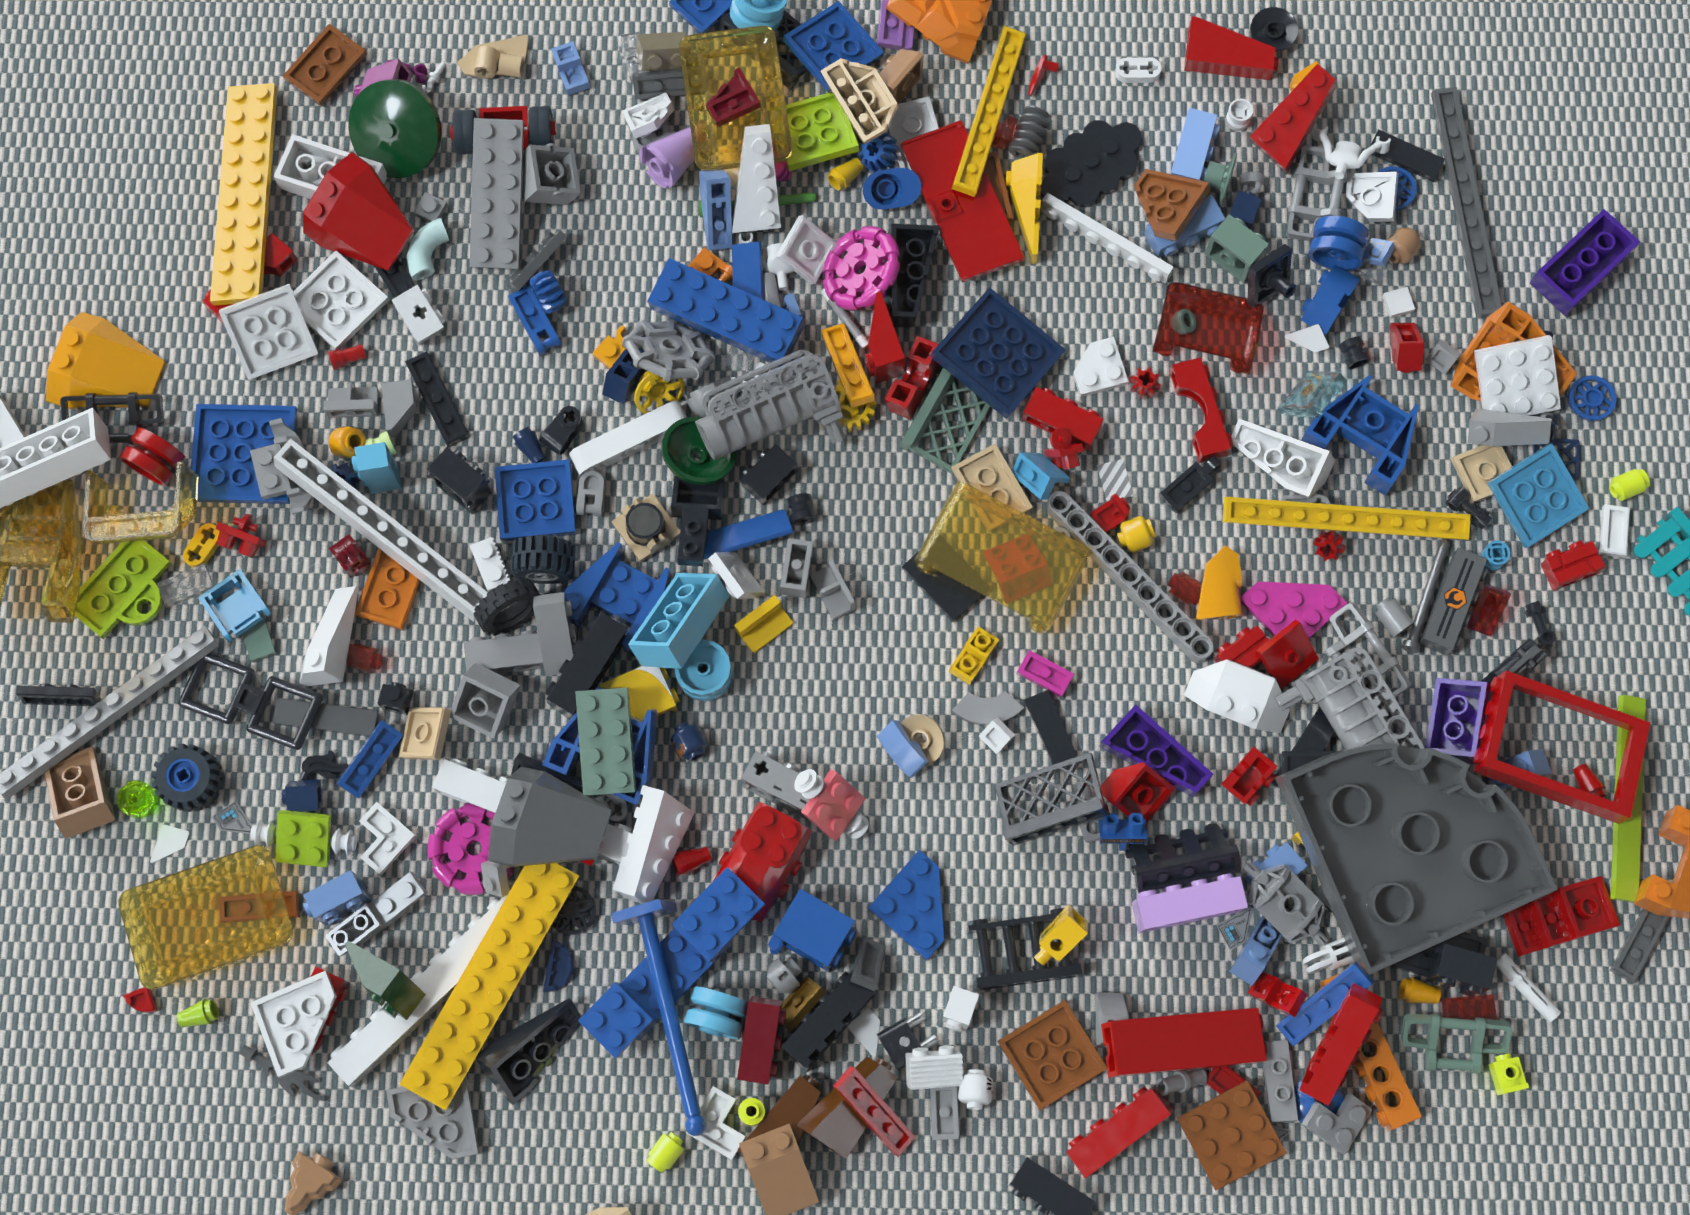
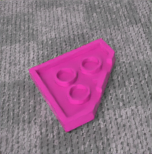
[1240,581,1347,639]

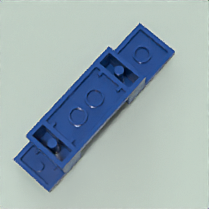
[578,867,766,1059]

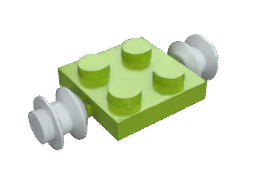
[250,810,357,867]

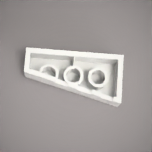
[613,785,695,904]

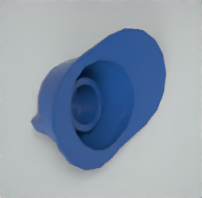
[863,168,921,210]

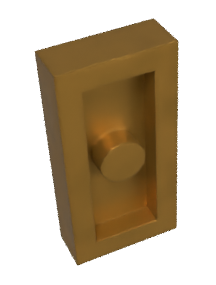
[782,975,826,1032]

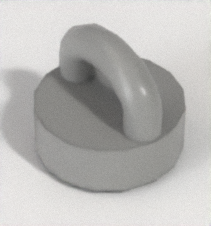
[1240,172,1264,195]

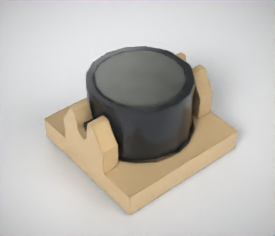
[611,493,680,563]

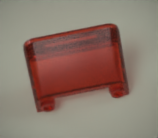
[1152,282,1264,374]

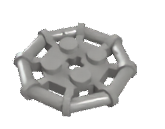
[622,319,715,382]

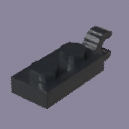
[1159,455,1222,514]

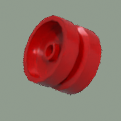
[118,427,186,487]

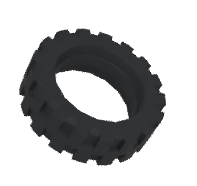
[473,578,541,636]

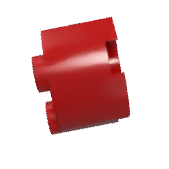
[1221,746,1278,806]

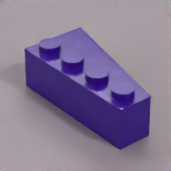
[1099,704,1213,798]

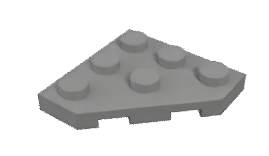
[386,1075,480,1160]

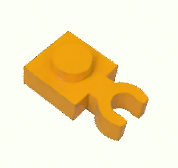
[592,325,626,369]

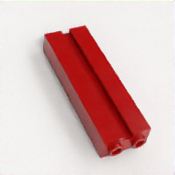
[1101,1008,1267,1078]

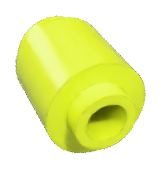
[1609,469,1650,501]
[738,1098,766,1127]
[646,1132,685,1174]

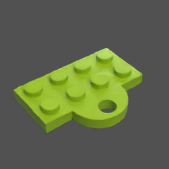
[63,531,172,639]

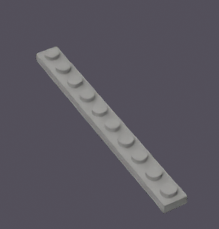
[0,626,219,800]

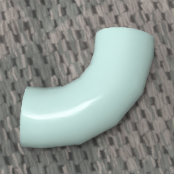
[407,218,449,280]

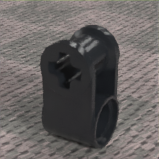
[539,406,583,456]

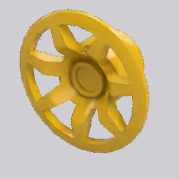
[634,371,685,414]

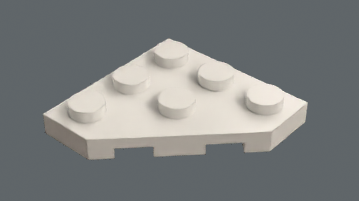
[250,971,337,1078]

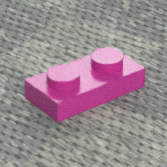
[1016,650,1074,698]

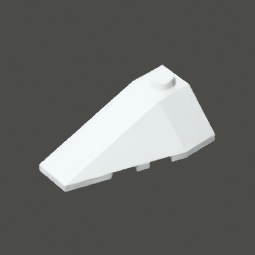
[299,586,359,687]

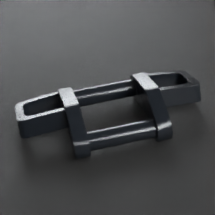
[60,392,164,445]

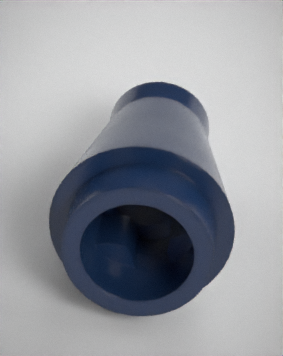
[512,427,546,463]

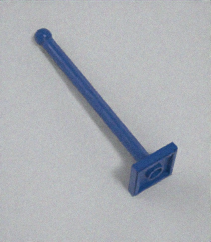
[611,899,707,1136]

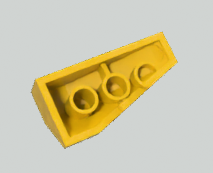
[1005,153,1043,264]

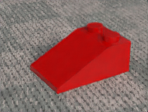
[865,291,905,384]

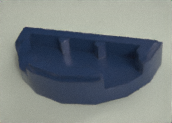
[543,940,574,993]

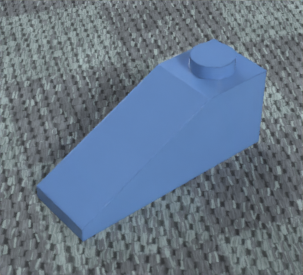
[699,169,732,250]

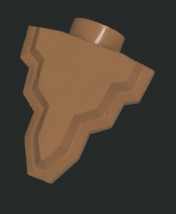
[284,1151,343,1215]

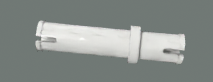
[1496,952,1561,1023]

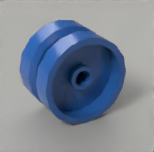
[1308,216,1369,271]

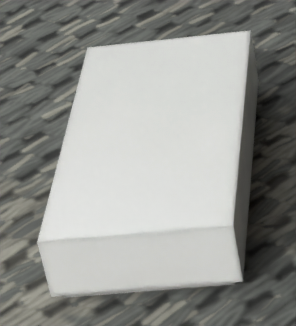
[1599,504,1630,558]

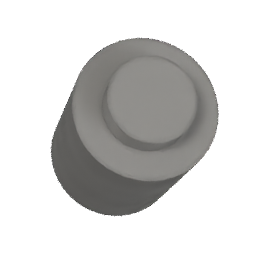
[1375,598,1414,638]

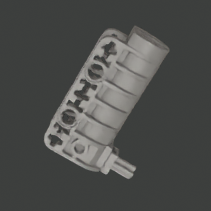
[695,350,846,460]
[1275,647,1424,749]

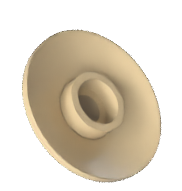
[901,714,945,764]

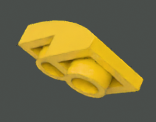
[948,626,999,685]

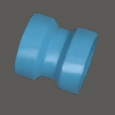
[1480,540,1511,572]

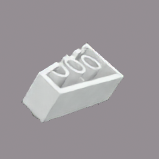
[732,124,781,233]

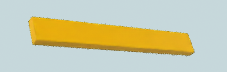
[952,25,1026,197]

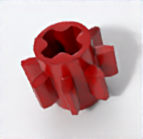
[1130,367,1161,399]
[1313,530,1346,561]

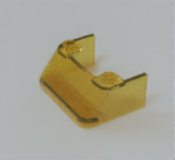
[82,461,198,544]

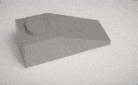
[1468,408,1552,446]

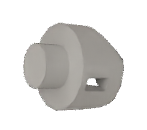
[767,958,802,993]

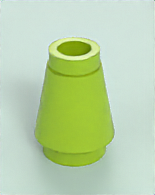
[177,999,219,1028]

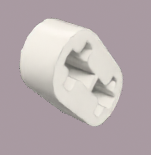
[1115,58,1162,83]

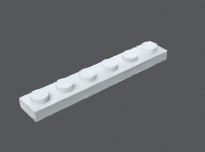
[1041,193,1173,284]

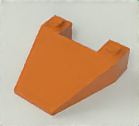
[1634,805,1690,919]

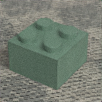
[1205,214,1268,284]

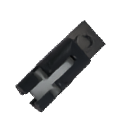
[1481,639,1546,685]

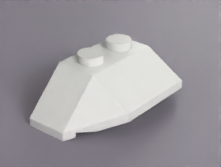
[1184,659,1290,733]

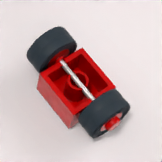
[450,106,557,155]

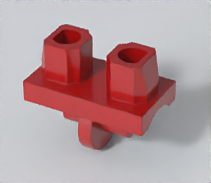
[1043,428,1084,469]
[216,513,267,558]

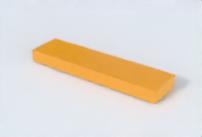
[821,323,875,408]

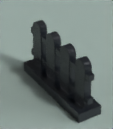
[1125,823,1241,894]

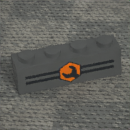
[1419,548,1488,656]

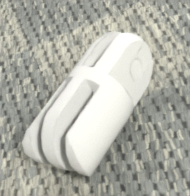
[1303,938,1354,974]

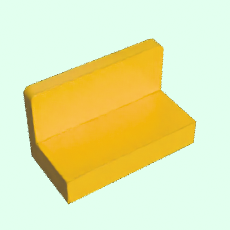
[734,594,793,653]

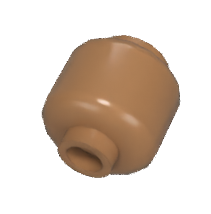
[1386,227,1421,264]

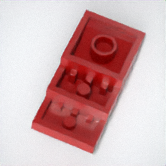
[1503,876,1620,957]

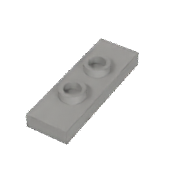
[1262,1040,1298,1123]

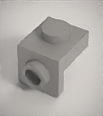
[481,860,512,897]

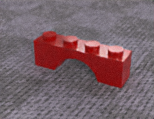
[202,233,298,324]
[1169,357,1233,464]

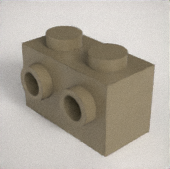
[636,32,690,72]

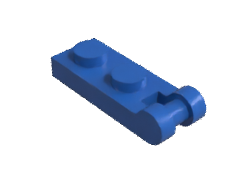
[508,285,562,356]

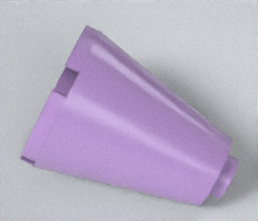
[639,126,706,188]

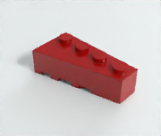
[1249,63,1337,174]
[1066,1084,1175,1179]

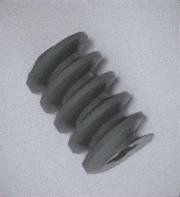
[1008,106,1050,159]

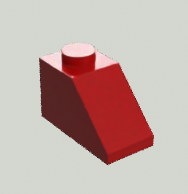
[1390,323,1424,373]

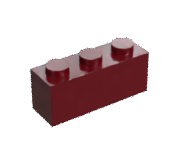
[737,996,786,1085]

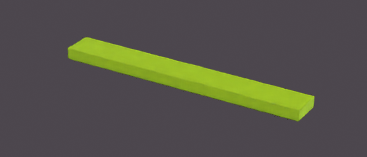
[1610,695,1646,903]

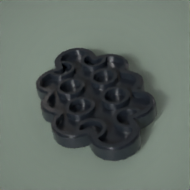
[1040,120,1142,207]

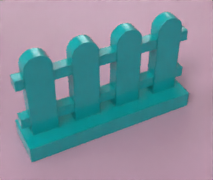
[1633,506,1690,617]

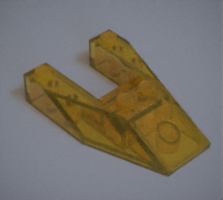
[0,480,83,623]

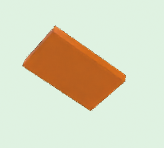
[354,548,421,631]

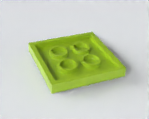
[769,92,859,171]

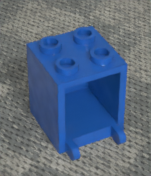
[768,889,857,973]

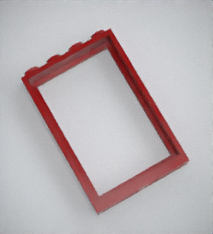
[1473,670,1651,824]

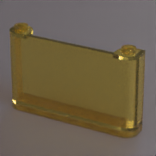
[914,481,1092,634]

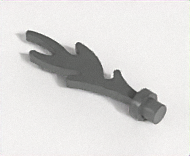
[239,1045,326,1101]

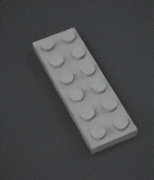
[470,118,524,269]

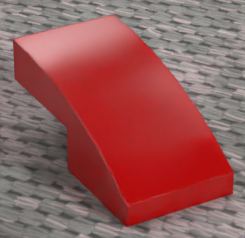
[1247,972,1307,1017]

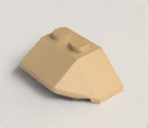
[821,58,898,144]

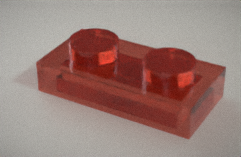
[1439,994,1497,1020]

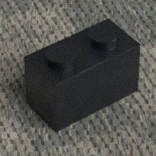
[741,444,798,506]

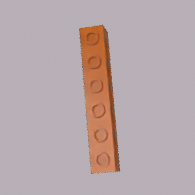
[1318,973,1422,1131]

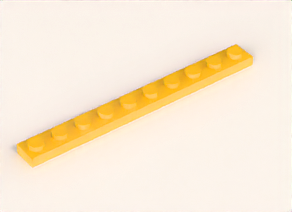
[1222,497,1470,540]

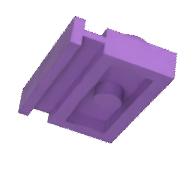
[877,0,914,50]

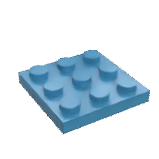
[1487,444,1590,548]

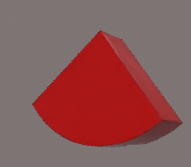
[123,986,158,1013]

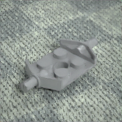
[1242,860,1329,947]

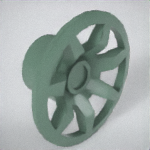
[1204,153,1237,205]

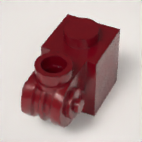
[328,534,371,578]

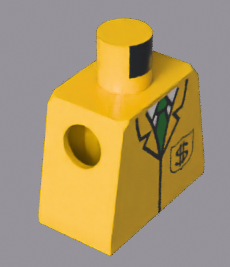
[1032,904,1088,966]

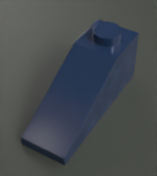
[602,335,646,405]

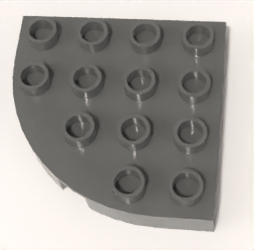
[1275,744,1558,975]

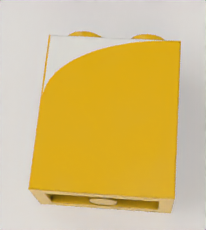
[600,666,680,721]

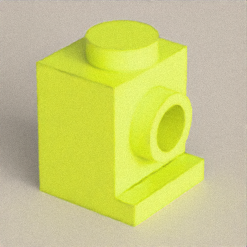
[1488,1053,1529,1096]

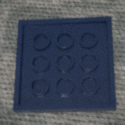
[930,287,1066,419]

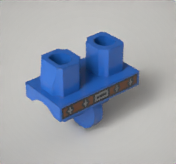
[1098,813,1148,851]

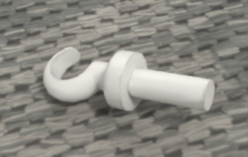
[422,63,446,94]

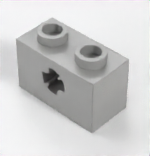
[780,538,814,598]

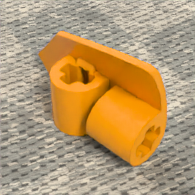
[1196,545,1243,620]

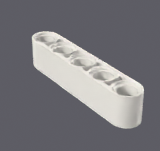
[569,401,687,477]

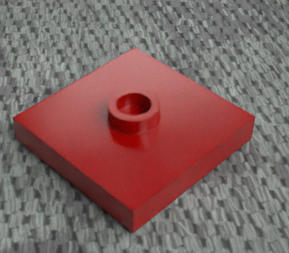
[1256,619,1319,689]

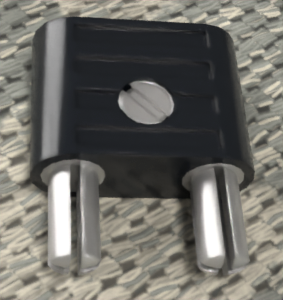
[877,1012,939,1071]

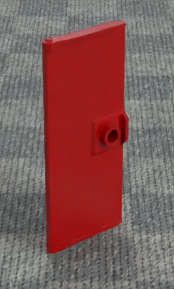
[900,120,1025,283]

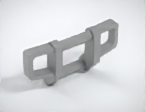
[1286,145,1347,241]
[1324,602,1411,701]

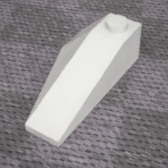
[1231,419,1336,498]

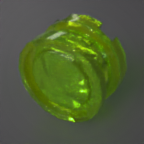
[117,780,158,819]

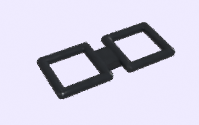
[178,653,323,750]

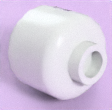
[958,1069,993,1110]

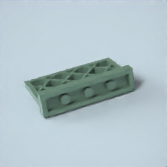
[899,368,990,474]

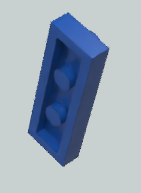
[336,720,403,799]

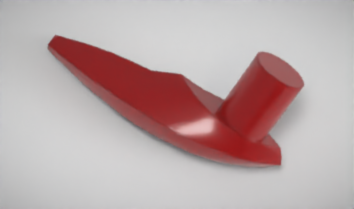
[1028,54,1059,97]

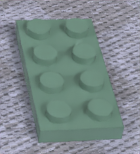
[575,687,636,796]

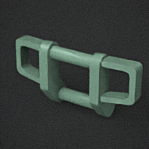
[1401,1014,1512,1074]

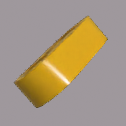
[183,523,220,569]

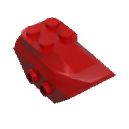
[713,801,813,923]

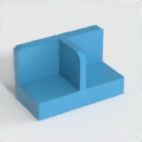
[1012,452,1071,500]

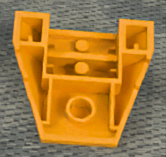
[46,312,166,409]

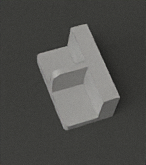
[324,382,378,418]
[810,559,855,621]

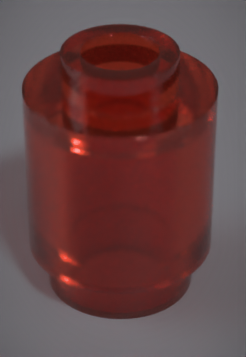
[1167,571,1202,606]
[346,643,383,674]

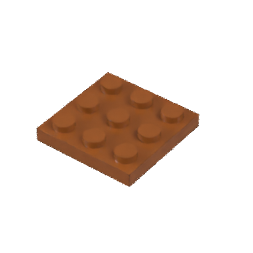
[997,1000,1107,1111]
[1176,1080,1286,1191]

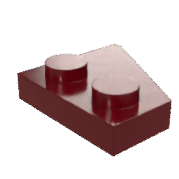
[706,67,761,128]

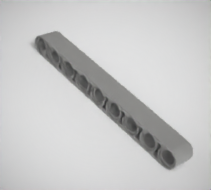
[1047,491,1213,664]

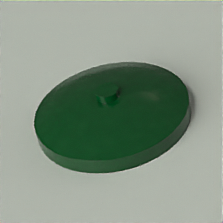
[348,79,442,178]

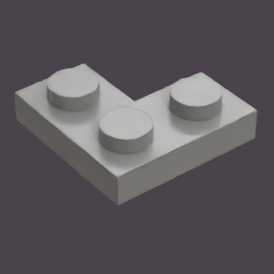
[1301,1094,1372,1155]

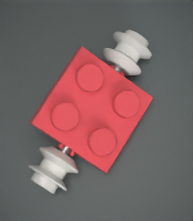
[794,769,869,841]

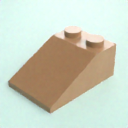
[45,746,115,839]
[739,1123,819,1215]

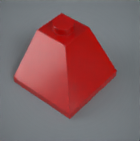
[1101,762,1176,824]

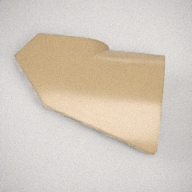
[457,34,529,78]

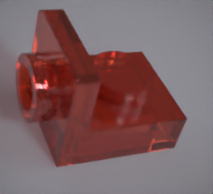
[992,116,1018,150]

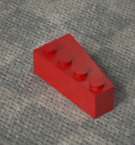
[1299,983,1384,1106]

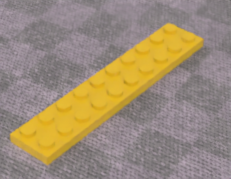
[210,83,278,306]
[399,863,579,1111]

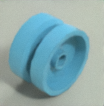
[730,0,788,36]
[674,639,733,702]
[684,986,748,1040]

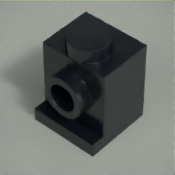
[377,682,414,715]

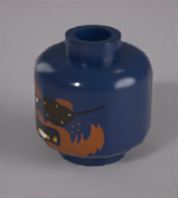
[670,722,708,762]

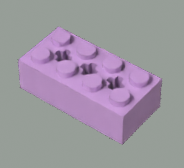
[1131,873,1248,934]

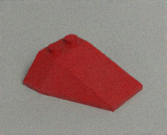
[303,152,414,270]

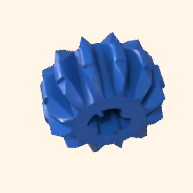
[858,132,900,172]
[530,270,567,314]

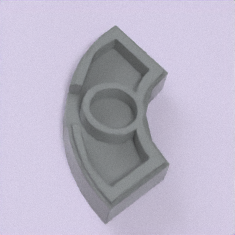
[951,691,1024,725]

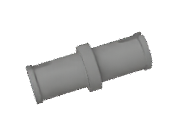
[1156,1069,1207,1096]

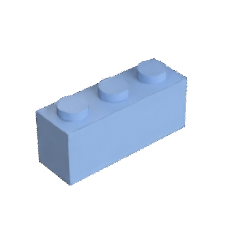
[1171,108,1219,181]

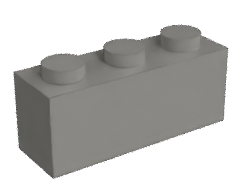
[533,592,577,676]
[464,630,544,674]

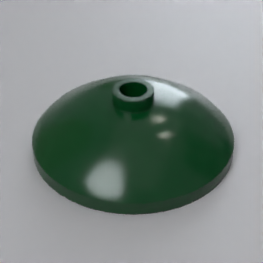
[661,417,736,485]

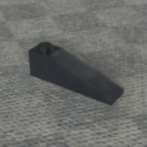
[476,998,582,1105]

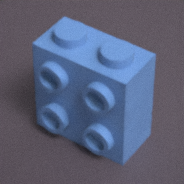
[303,870,372,926]

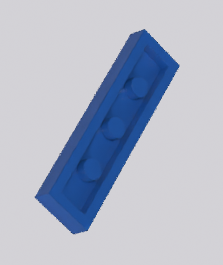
[1276,961,1374,1046]

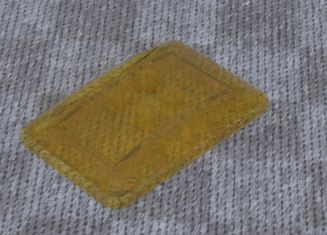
[679,26,792,171]
[118,845,293,990]

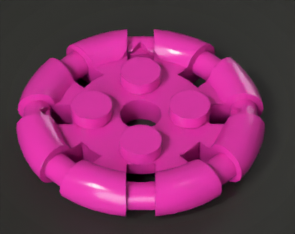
[823,226,900,311]
[428,803,514,895]

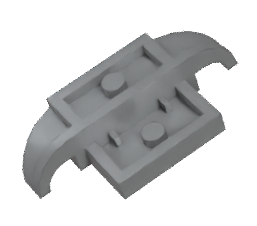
[250,418,312,514]

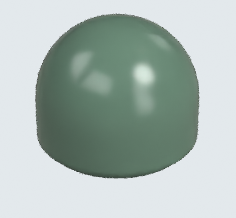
[1171,309,1196,335]

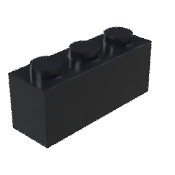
[1008,1157,1096,1215]

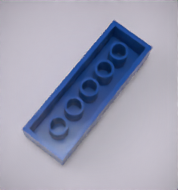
[647,258,805,367]

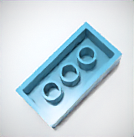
[628,573,729,669]

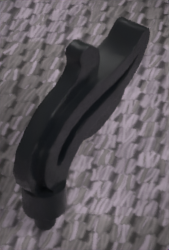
[299,750,349,780]

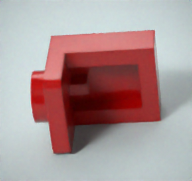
[1089,493,1130,533]

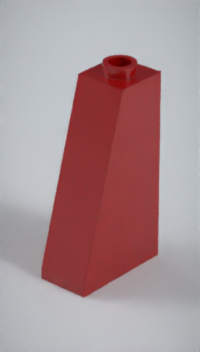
[1184,16,1279,80]

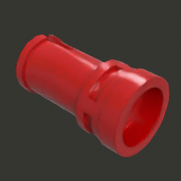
[328,343,367,370]

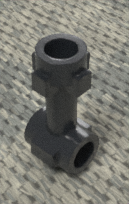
[1446,487,1492,529]
[1525,601,1557,650]

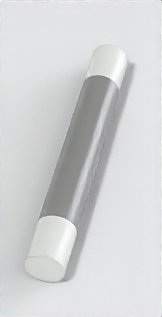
[821,289,869,350]

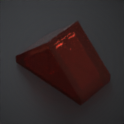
[1467,584,1511,637]

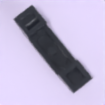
[1271,706,1335,787]

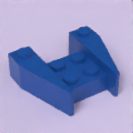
[1301,375,1419,496]
[565,542,671,658]
[542,687,657,805]

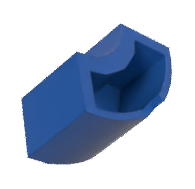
[1300,265,1360,335]

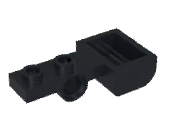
[671,476,725,567]

